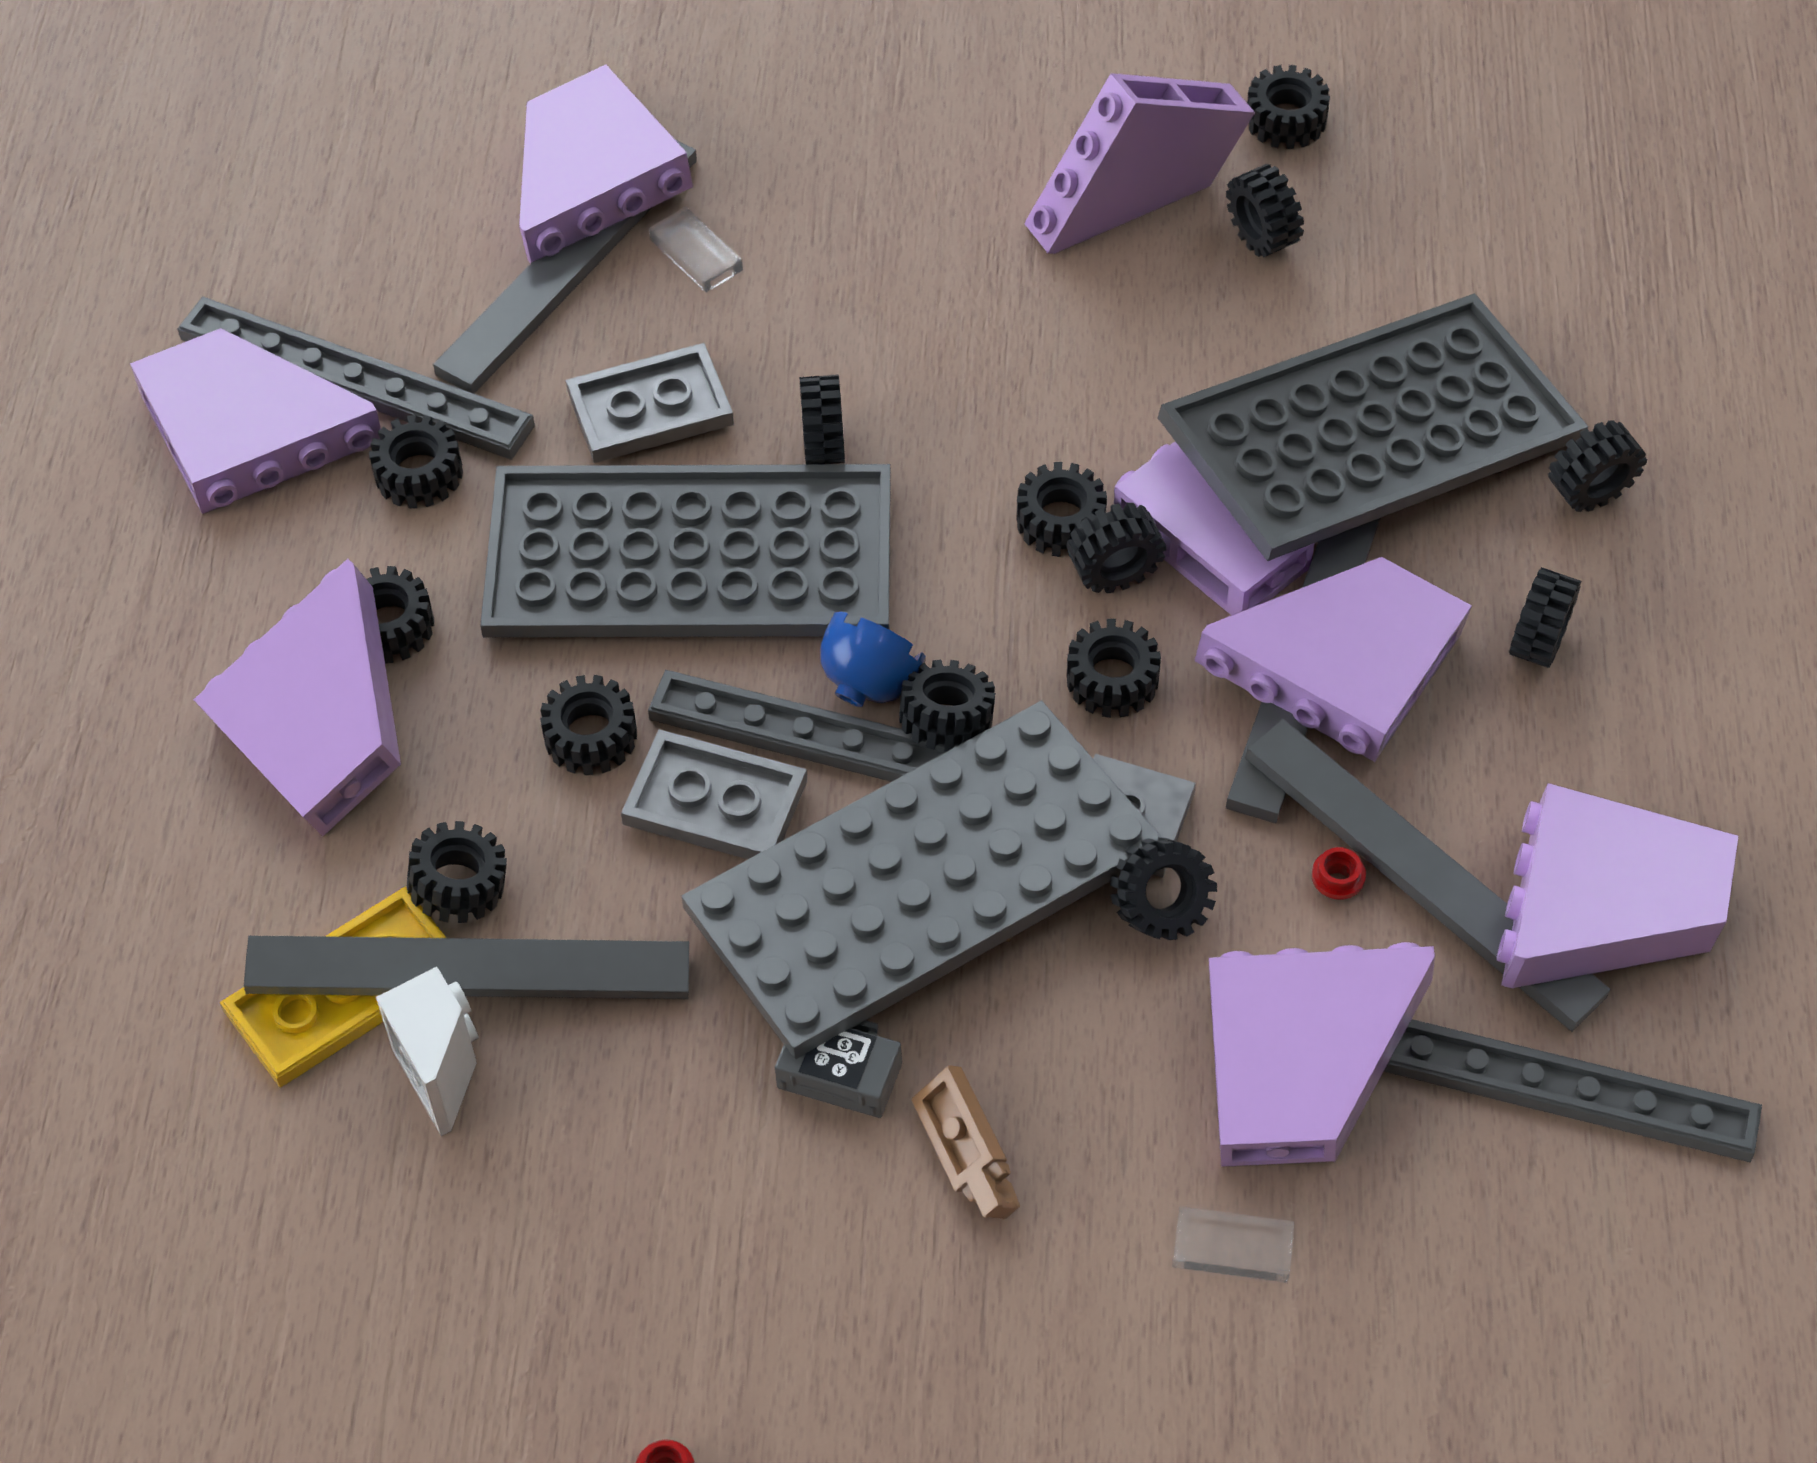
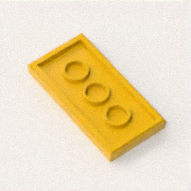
[220,886,446,1088]

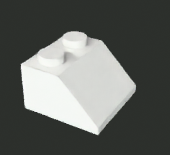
[376,967,478,1136]

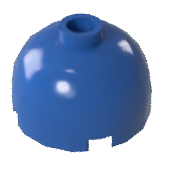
[821,612,926,707]

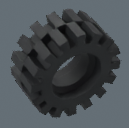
[1247,65,1330,149]
[1226,164,1304,257]
[799,375,845,464]
[369,415,463,508]
[1548,420,1647,512]
[1016,462,1107,557]
[1067,503,1167,594]
[362,566,434,664]
[1509,567,1581,668]
[1067,619,1161,718]
[899,659,996,751]
[540,675,637,775]
[407,821,507,923]
[1110,837,1217,941]

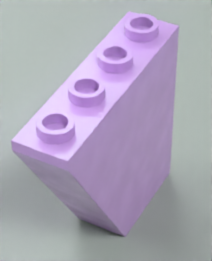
[519,65,693,264]
[1024,73,1255,254]
[130,328,381,514]
[1114,442,1314,615]
[1195,557,1472,762]
[193,559,401,836]
[1497,783,1738,988]
[1209,942,1435,1167]

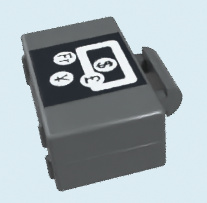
[775,1020,902,1118]

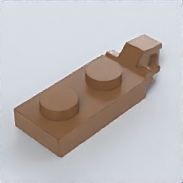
[911,1065,1020,1220]

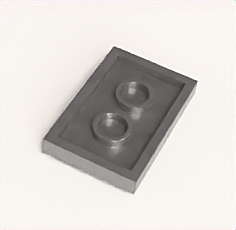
[566,343,734,463]
[621,729,807,859]

